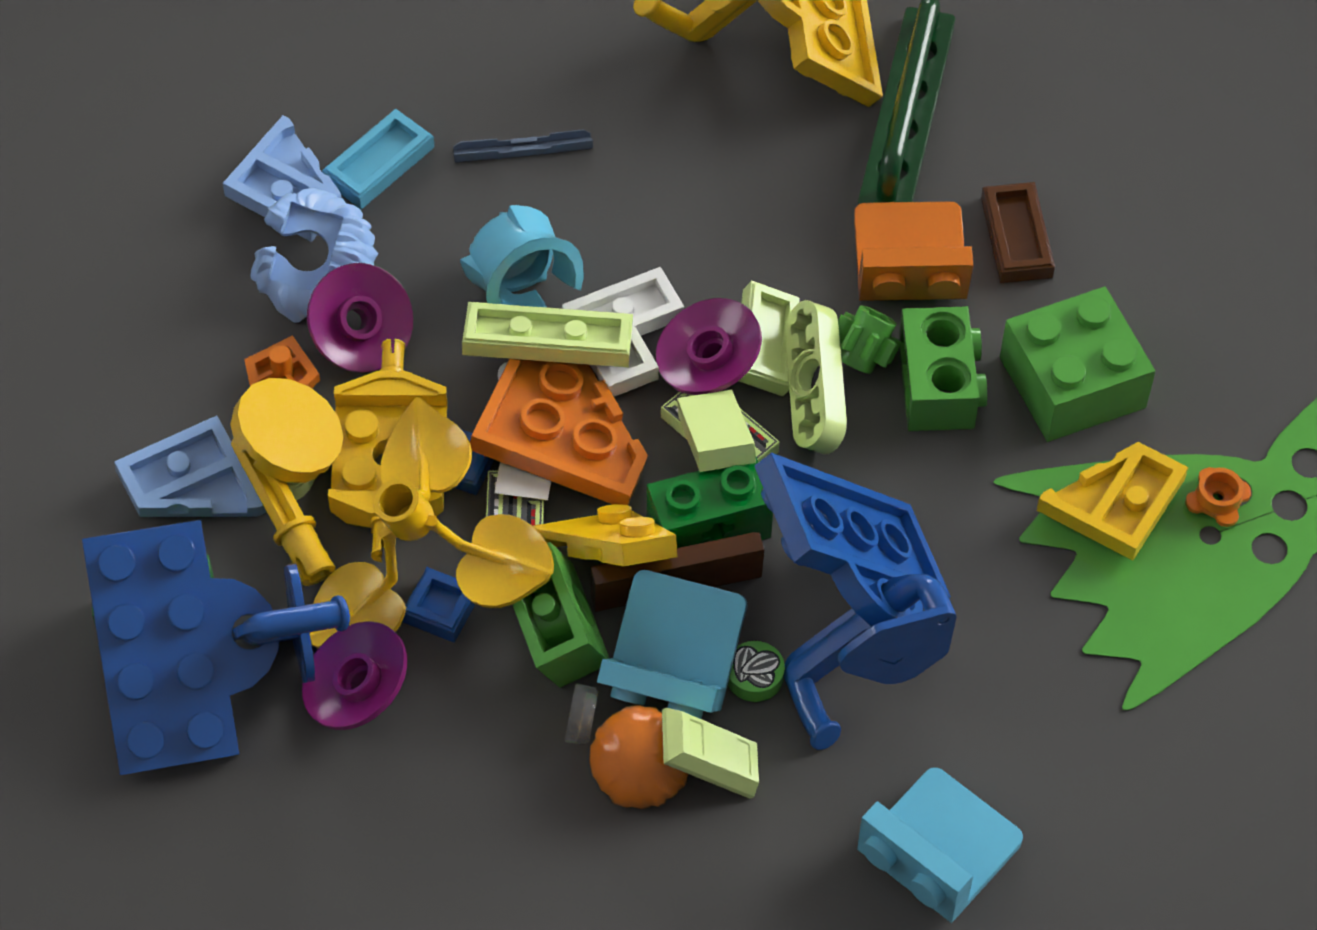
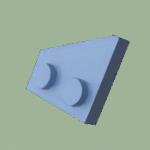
[223,115,341,242]
[114,415,266,517]

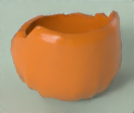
[589,705,689,809]

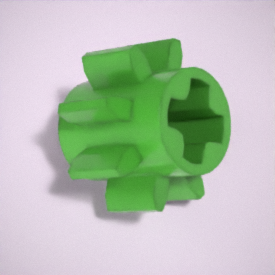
[838,305,902,374]

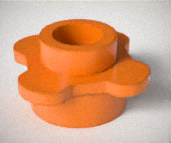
[1185,467,1251,527]

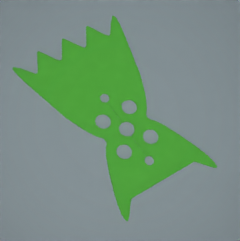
[994,398,1317,710]

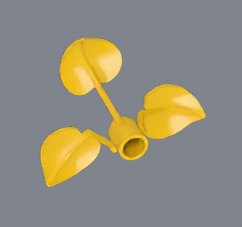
[309,397,554,648]

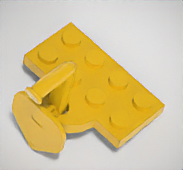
[633,0,883,107]

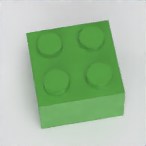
[999,286,1156,442]

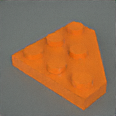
[470,359,648,505]

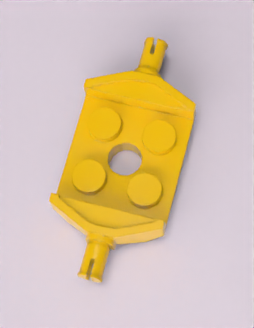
[328,339,448,563]

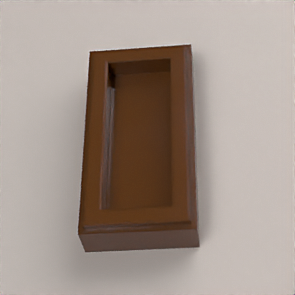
[981,182,1055,283]

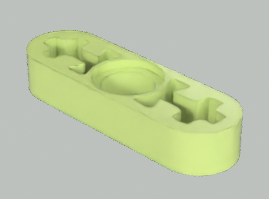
[785,300,847,454]

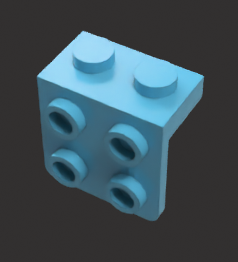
[597,570,747,719]
[857,768,1023,923]

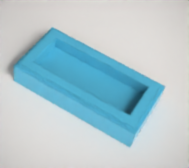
[322,109,434,210]

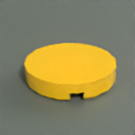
[230,378,344,483]

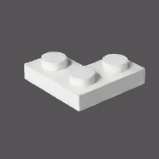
[562,267,684,397]

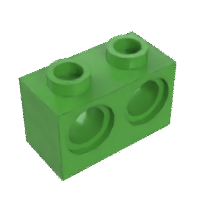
[898,306,987,431]

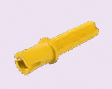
[231,438,336,586]

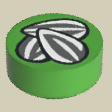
[728,641,785,702]

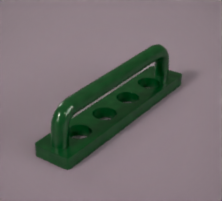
[857,0,956,206]

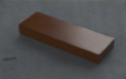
[591,532,765,612]

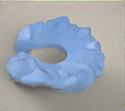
[250,188,378,323]

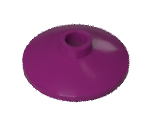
[307,263,413,373]
[656,298,762,395]
[302,621,407,730]

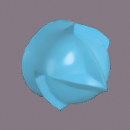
[460,205,584,308]

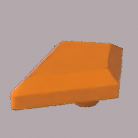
[244,335,320,388]

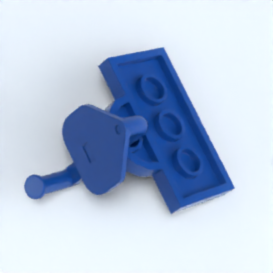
[754,453,957,750]
[82,520,350,775]

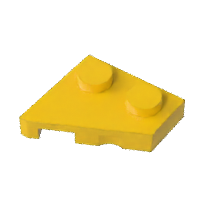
[1036,442,1189,561]
[533,504,677,566]

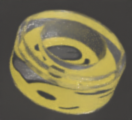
[565,683,599,746]

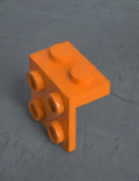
[854,202,973,301]

